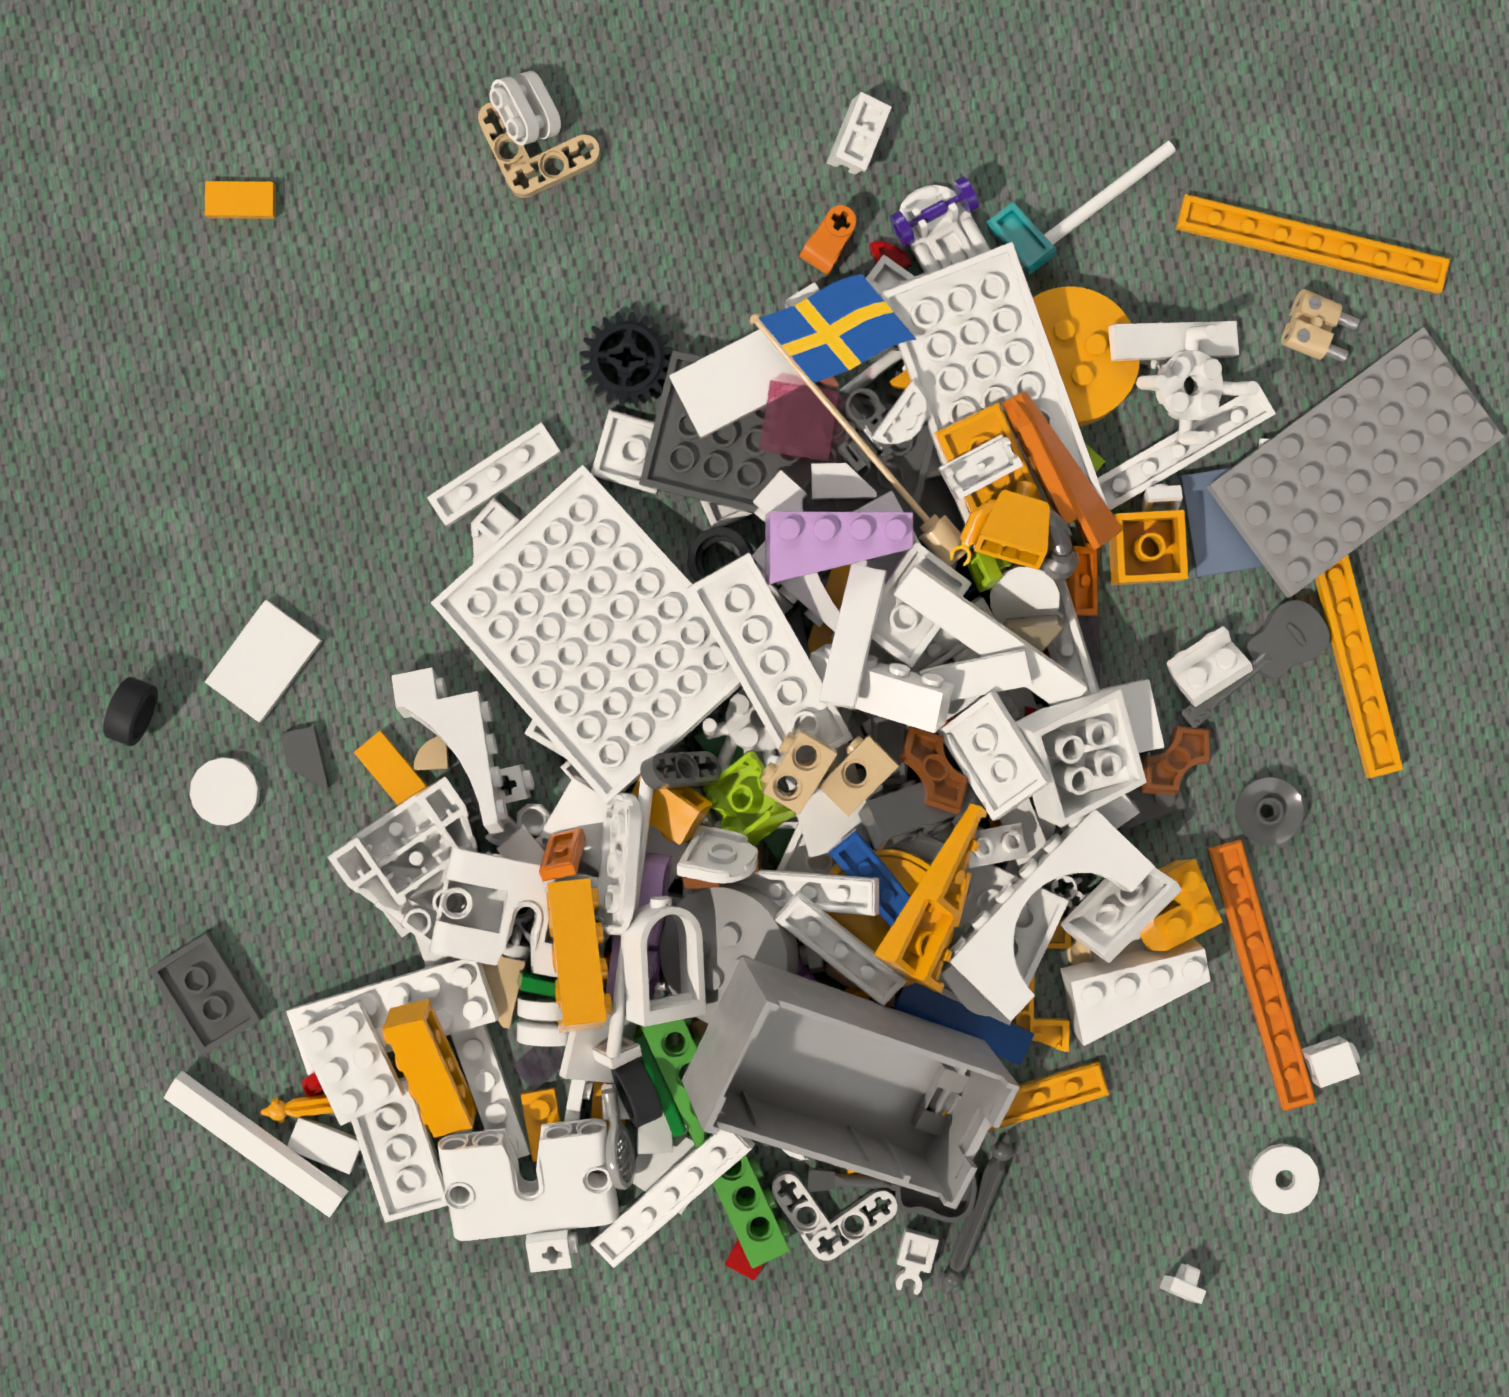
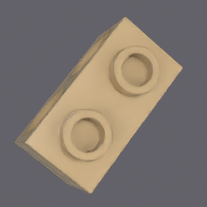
[760,727,837,815]

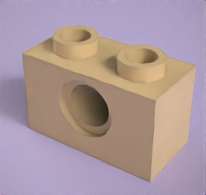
[818,735,899,817]

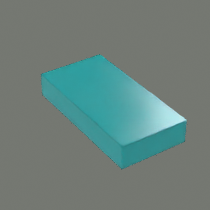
[986,201,1056,275]

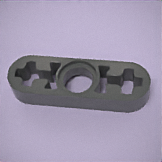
[640,751,721,790]

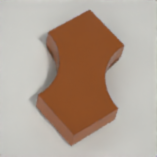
[899,726,969,815]
[1141,726,1211,795]

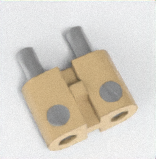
[1281,289,1360,362]

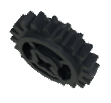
[580,312,673,408]

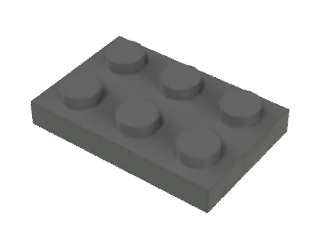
[148,932,263,1056]

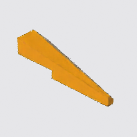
[873,804,987,994]

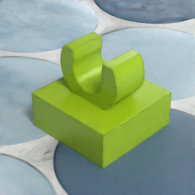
[967,552,1012,593]

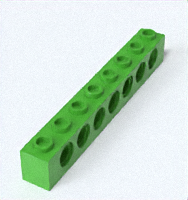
[640,1017,792,1269]

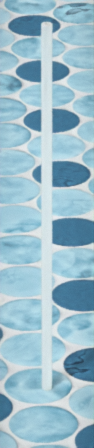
[838,141,1176,394]

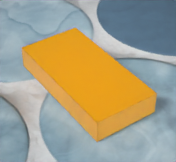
[205,181,276,219]

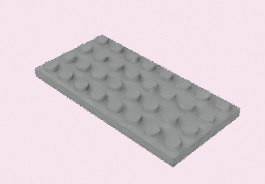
[1206,327,1504,598]

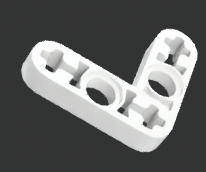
[772,1171,898,1261]

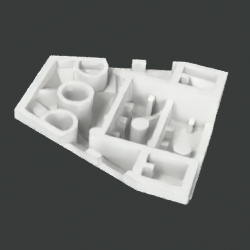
[327,777,478,945]

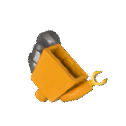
[950,481,1079,580]

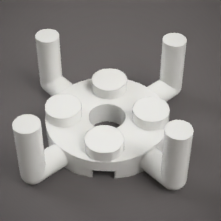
[1136,325,1259,445]
[703,688,779,767]

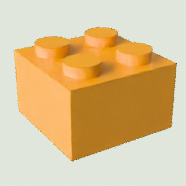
[1109,510,1188,586]

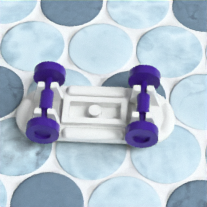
[889,176,991,275]

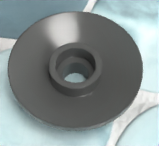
[1235,777,1304,846]

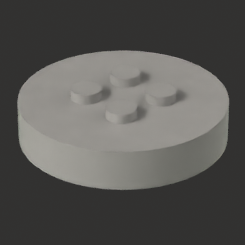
[660,883,799,1023]

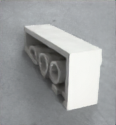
[1060,938,1211,1046]

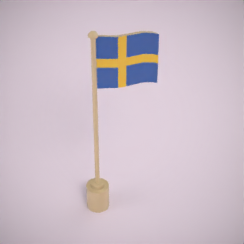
[750,274,972,566]

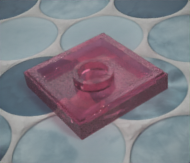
[759,380,839,462]

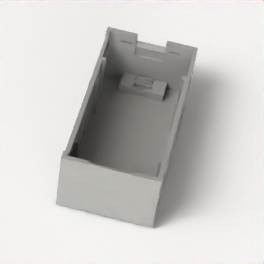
[682,956,1020,1209]

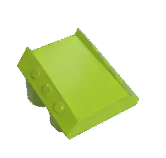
[702,751,795,846]

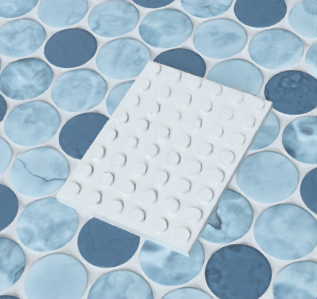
[431,465,741,805]

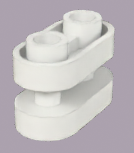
[489,71,561,145]

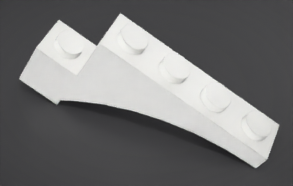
[751,470,840,639]
[392,667,508,834]

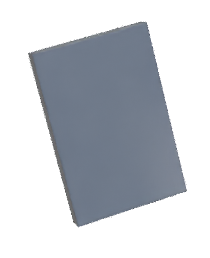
[1179,468,1263,578]

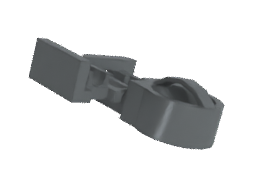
[836,388,905,472]

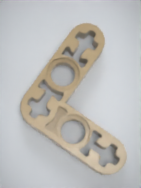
[478,102,601,198]

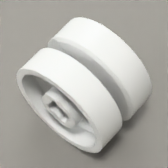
[517,993,569,1046]

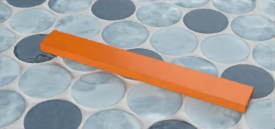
[1207,839,1316,1111]

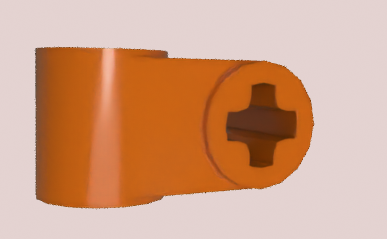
[799,205,856,276]

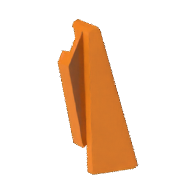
[1000,392,1122,550]

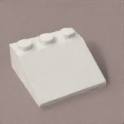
[1015,687,1147,827]

